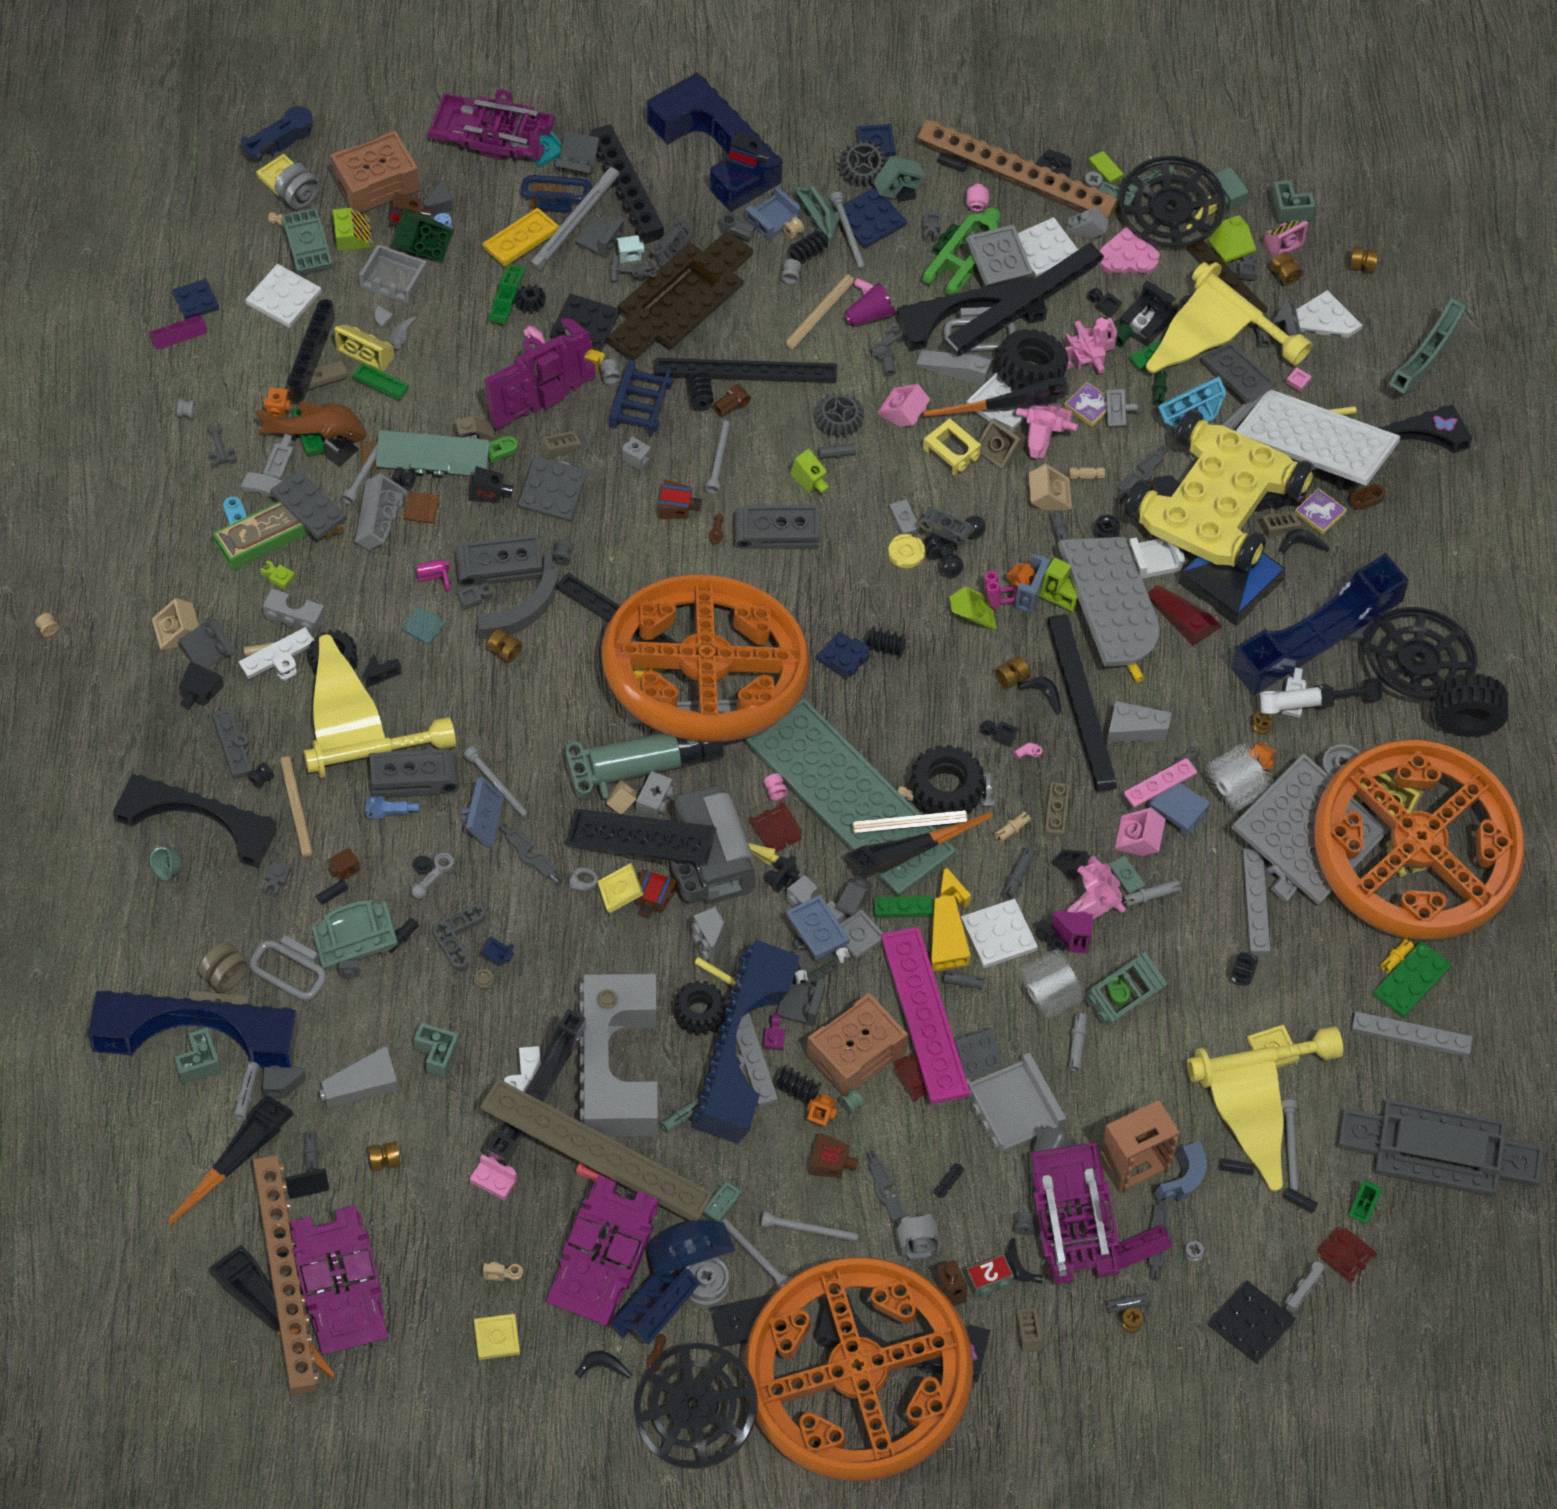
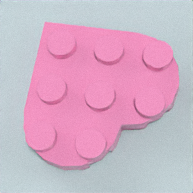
[1099,227,1160,274]

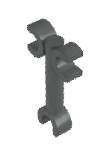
[208,423,237,468]

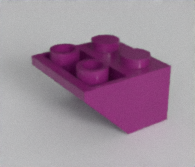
[1051,910,1093,954]

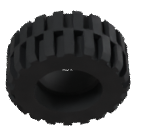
[996,329,1069,391]
[1435,673,1509,737]
[909,745,984,815]

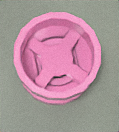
[764,773,788,800]

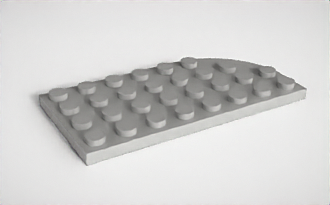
[1058,537,1159,666]

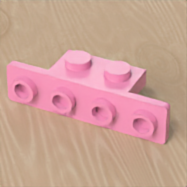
[1124,758,1197,808]

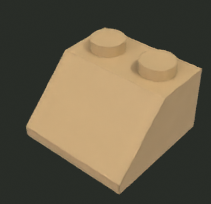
[1029,464,1072,510]
[152,598,199,650]

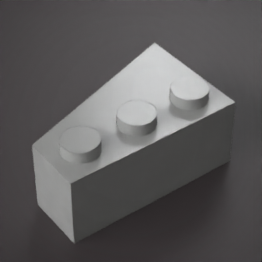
[1107,701,1172,744]

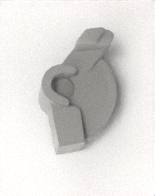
[980,772,995,806]

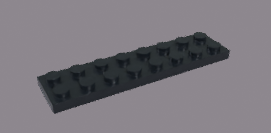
[566,808,717,865]

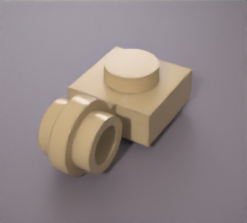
[483,1262,523,1281]

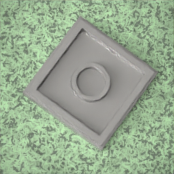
[840,909,884,961]

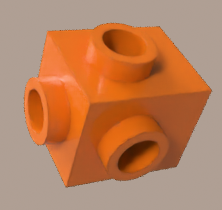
[263,387,291,418]
[1006,563,1036,590]
[1246,742,1277,772]
[807,1094,838,1126]

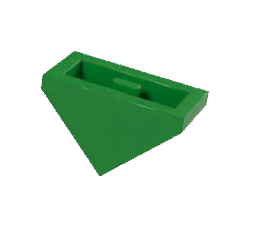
[1348,1179,1383,1224]

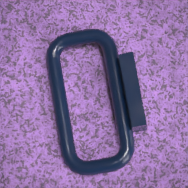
[521,175,592,212]

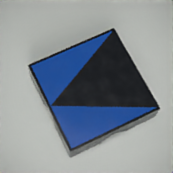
[1179,552,1286,626]

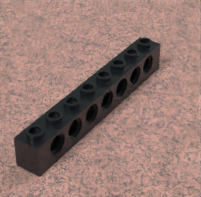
[591,124,664,244]

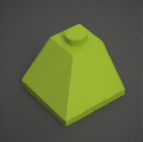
[1208,215,1256,263]
[949,586,997,630]

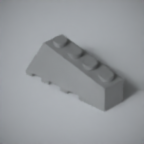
[355,473,408,550]

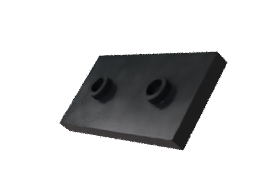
[710,1294,800,1348]

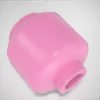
[966,184,989,212]

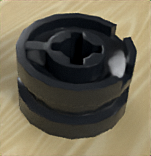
[1094,515,1121,538]

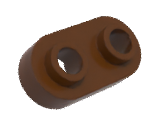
[1350,484,1385,510]

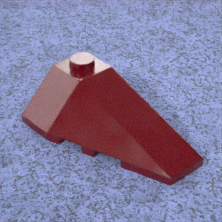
[1147,585,1222,646]

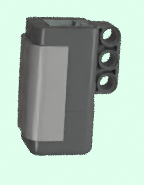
[670,785,755,904]

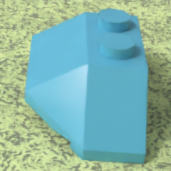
[1157,377,1226,429]

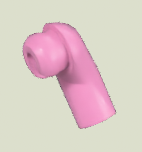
[854,278,873,295]
[524,326,545,344]
[1013,743,1043,759]

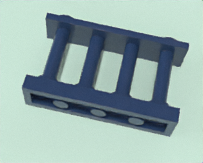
[609,360,674,437]
[610,1268,700,1344]

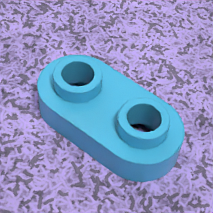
[223,497,247,525]

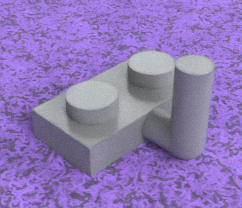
[1107,389,1141,427]
[1264,865,1298,902]

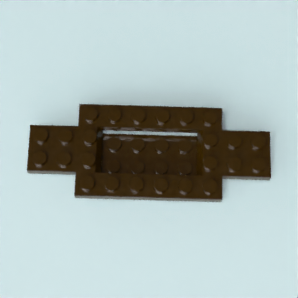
[607,231,754,360]

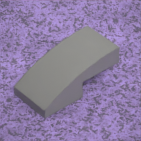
[241,472,283,497]

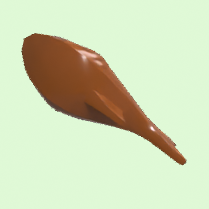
[255,402,367,442]

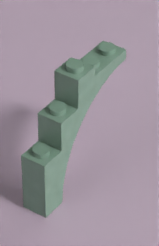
[1389,297,1469,394]

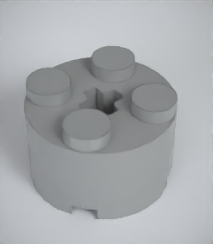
[897,1214,942,1260]

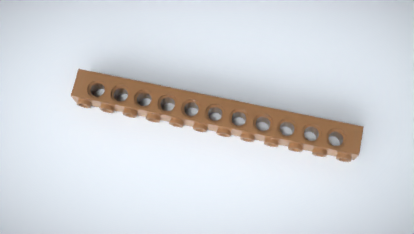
[917,119,1118,223]
[253,1155,319,1396]

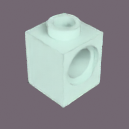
[617,235,644,263]

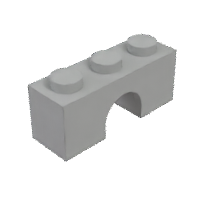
[263,589,325,633]
[787,875,845,924]

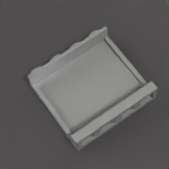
[966,1053,1066,1154]

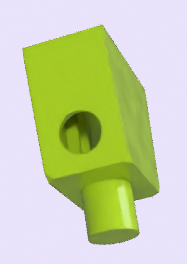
[790,448,830,494]

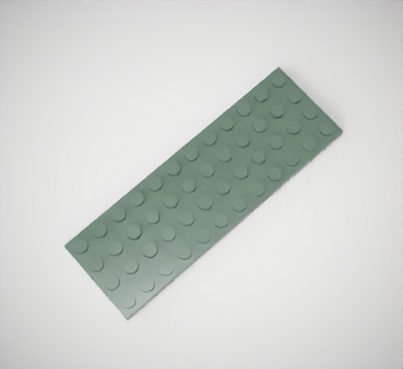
[746,698,957,897]

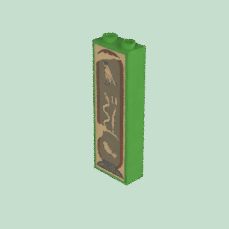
[213,502,310,570]

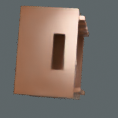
[331,130,419,213]
[806,993,908,1096]
[1099,1100,1180,1193]

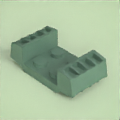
[281,208,332,276]

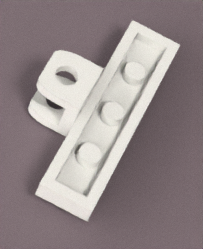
[239,627,314,681]
[504,1046,541,1092]

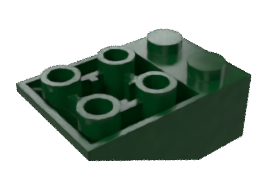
[392,207,454,263]

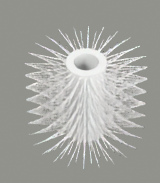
[1206,742,1272,812]
[1018,948,1085,1019]

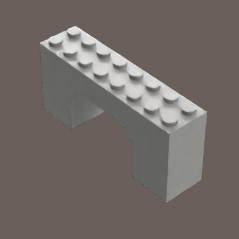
[580,974,658,1136]

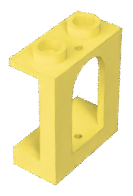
[923,418,981,475]

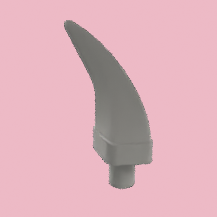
[389,317,416,349]

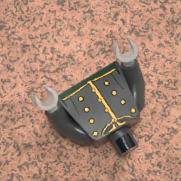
[793,937,850,986]

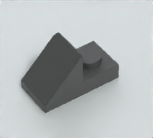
[1273,301,1301,336]

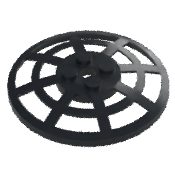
[1119,156,1226,248]
[1365,607,1477,701]
[635,1343,758,1469]

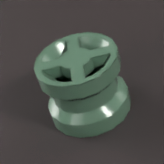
[839,1089,864,1114]

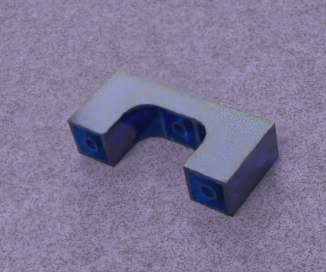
[646,72,783,212]

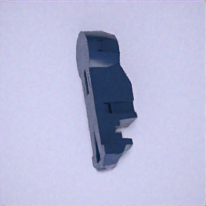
[241,106,313,161]

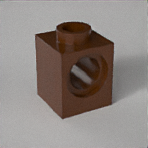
[328,847,360,881]

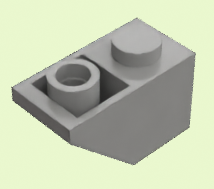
[1065,207,1109,238]

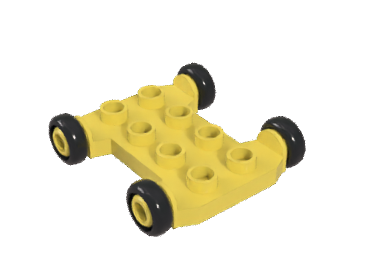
[1124,409,1316,572]

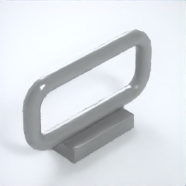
[944,307,1015,351]
[249,935,326,1000]

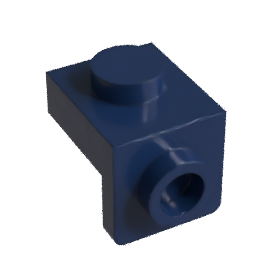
[480,936,515,967]

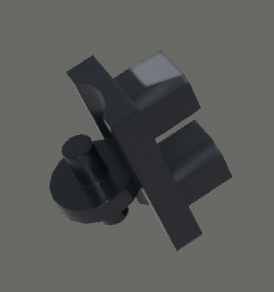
[766,855,800,893]

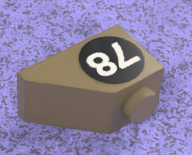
[455,416,496,441]

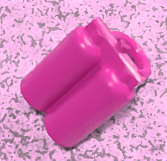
[416,559,451,592]
[985,571,1017,610]

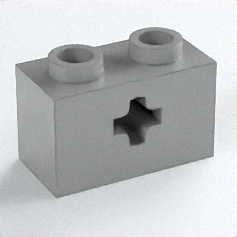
[636,771,675,819]

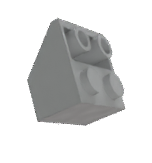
[692,907,724,965]

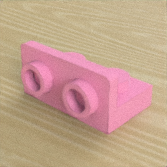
[470,1155,517,1201]

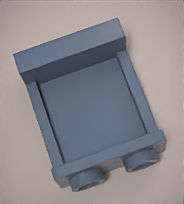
[745,187,801,241]
[1015,554,1051,615]
[1148,783,1210,838]

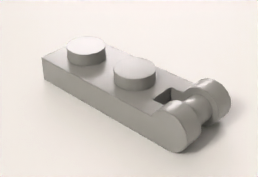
[1285,1262,1324,1315]

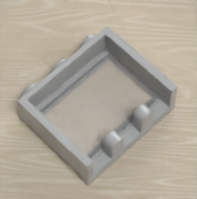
[359,244,427,305]

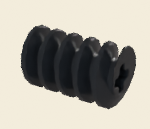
[788,231,828,263]
[687,371,714,411]
[866,625,907,657]
[776,1065,822,1104]

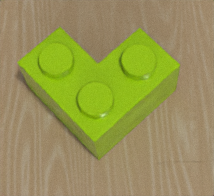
[1039,558,1079,612]

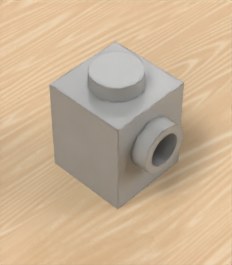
[621,437,651,470]

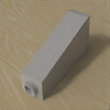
[319,1047,398,1108]

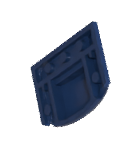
[646,1219,735,1276]

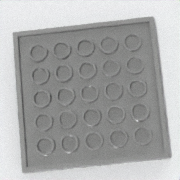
[1231,753,1391,905]

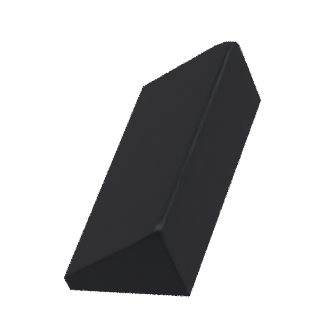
[285,1169,329,1199]

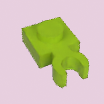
[260,561,295,590]

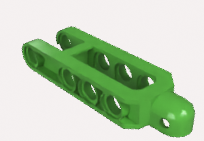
[922,207,1001,295]

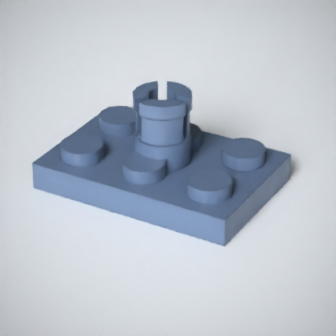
[461,777,504,847]
[786,895,850,960]

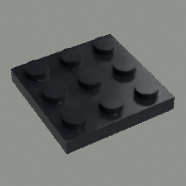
[550,293,620,352]
[1208,1280,1296,1364]

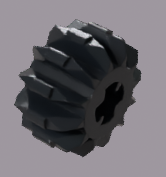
[515,284,546,314]
[1231,952,1258,986]

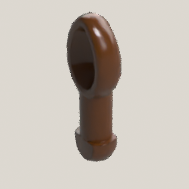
[709,514,724,544]
[647,1334,666,1373]

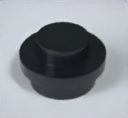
[413,856,432,875]

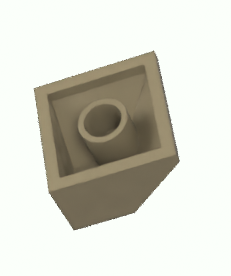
[978,418,1028,469]

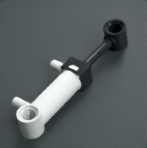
[1260,679,1383,714]

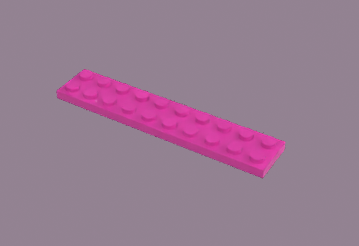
[881,927,970,1105]

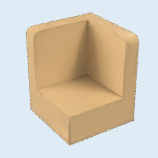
[606,780,636,814]

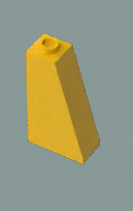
[931,895,971,972]

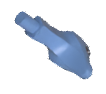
[365,796,420,819]

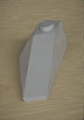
[916,350,996,386]

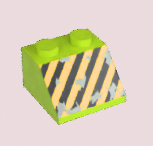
[333,208,373,251]

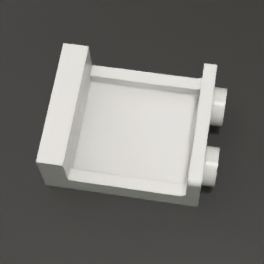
[1129,538,1185,579]

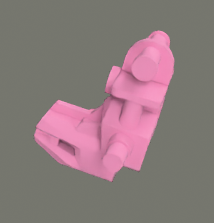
[1059,317,1117,374]
[1016,404,1078,459]
[1067,856,1126,920]

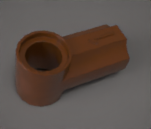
[713,384,751,417]

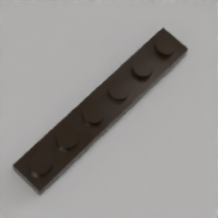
[1186,240,1268,313]

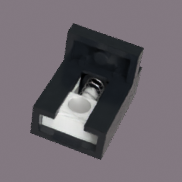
[1119,281,1178,347]

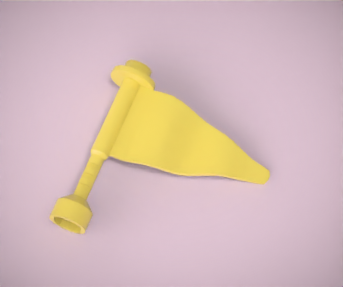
[1146,262,1313,373]
[304,634,456,778]
[1187,1026,1343,1192]

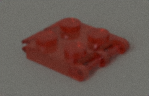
[749,802,802,852]
[895,1052,927,1102]
[1317,1227,1378,1283]

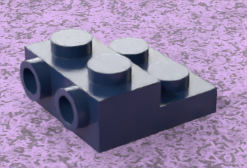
[816,631,870,680]

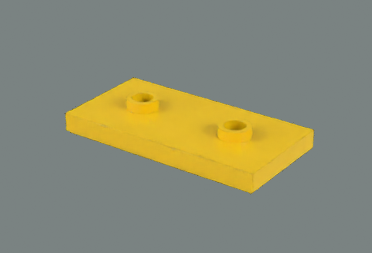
[482,208,560,267]

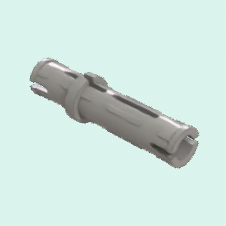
[1122,879,1181,908]
[1068,1013,1088,1072]
[233,1062,259,1121]

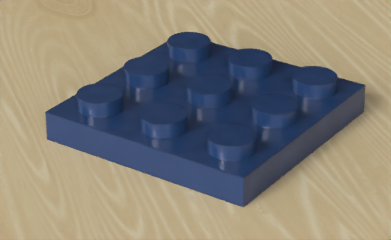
[834,187,907,249]

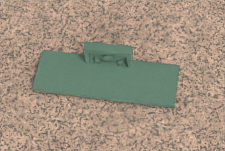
[376,430,489,476]

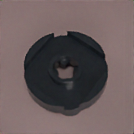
[1037,150,1072,183]

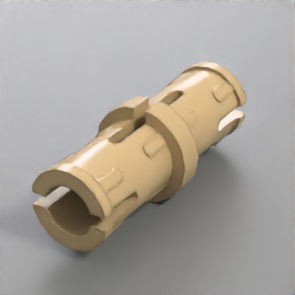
[994,811,1031,843]

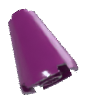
[844,283,896,326]

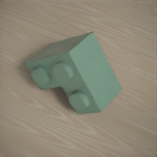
[874,156,926,199]
[1271,180,1316,223]
[414,1023,460,1079]
[174,1028,221,1084]

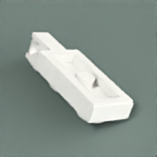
[1281,667,1306,718]

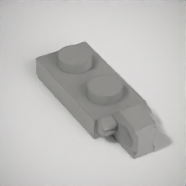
[263,434,294,480]

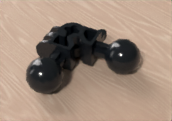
[923,515,986,578]

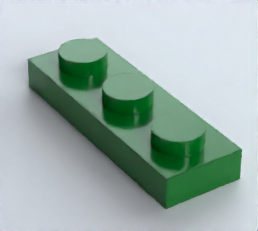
[292,407,325,456]
[874,896,934,918]

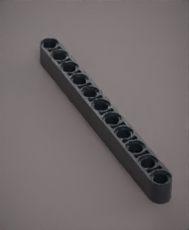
[944,243,1104,357]
[1047,614,1117,792]

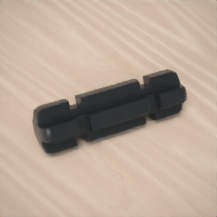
[934,1163,964,1198]

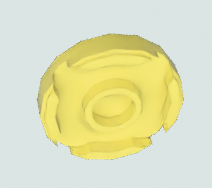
[888,534,925,568]

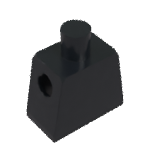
[179,661,224,709]

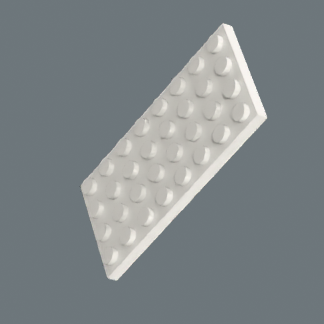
[1236,390,1400,486]

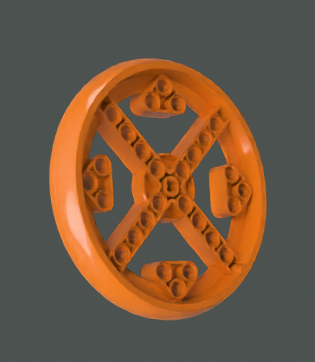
[601,575,810,742]
[1314,739,1525,941]
[744,1257,974,1481]

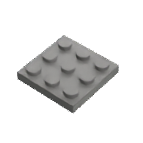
[966,225,1033,287]

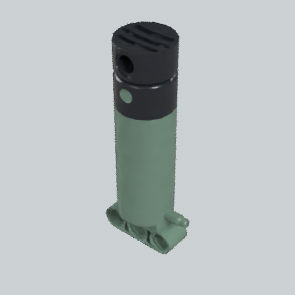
[565,732,724,800]

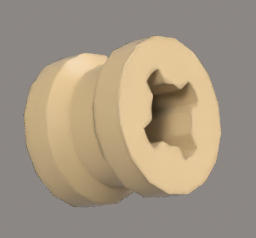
[782,217,804,239]
[35,613,59,637]

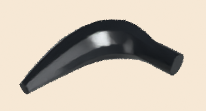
[1279,529,1330,554]
[1020,676,1061,715]
[1006,1238,1043,1284]
[574,1350,632,1379]

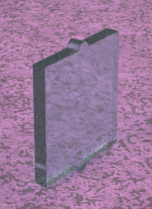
[401,606,446,645]

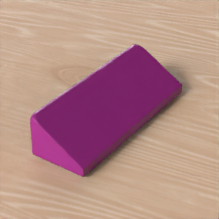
[148,315,207,350]
[1116,1225,1172,1270]

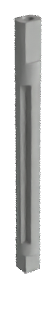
[531,167,620,270]

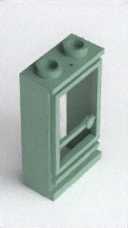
[1085,952,1167,1025]

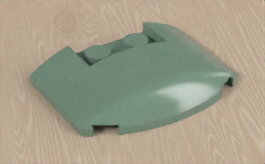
[312,900,398,970]

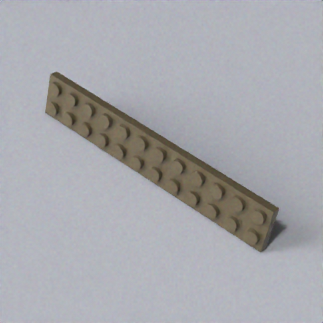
[480,1078,713,1221]

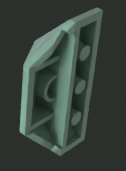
[794,186,840,249]

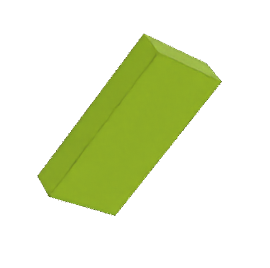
[1088,151,1124,184]

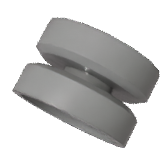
[274,163,321,209]
[1320,744,1360,777]
[686,1258,729,1309]

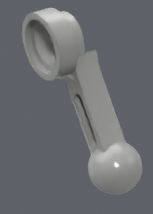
[411,853,454,899]

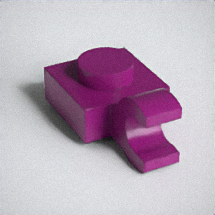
[764,1014,785,1051]

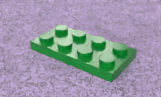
[1373,941,1452,1019]

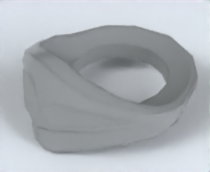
[569,868,598,891]

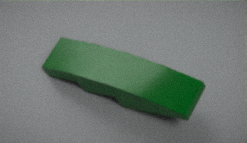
[488,264,526,325]

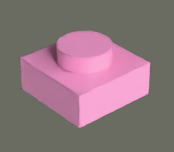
[1286,367,1312,392]

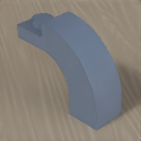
[1154,1141,1207,1202]

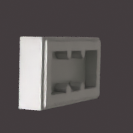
[889,499,920,535]

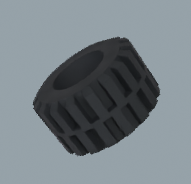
[309,630,358,675]
[675,981,725,1036]

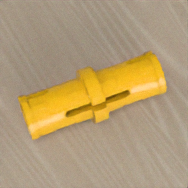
[1380,939,1414,974]

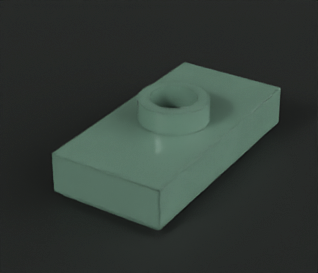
[1099,181,1135,207]
[1108,856,1146,895]
[702,1181,742,1222]

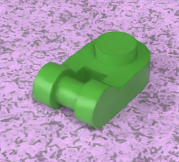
[488,436,518,463]
[1103,974,1130,1006]

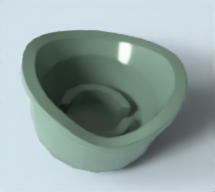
[149,847,182,881]

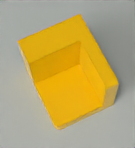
[585,341,605,372]

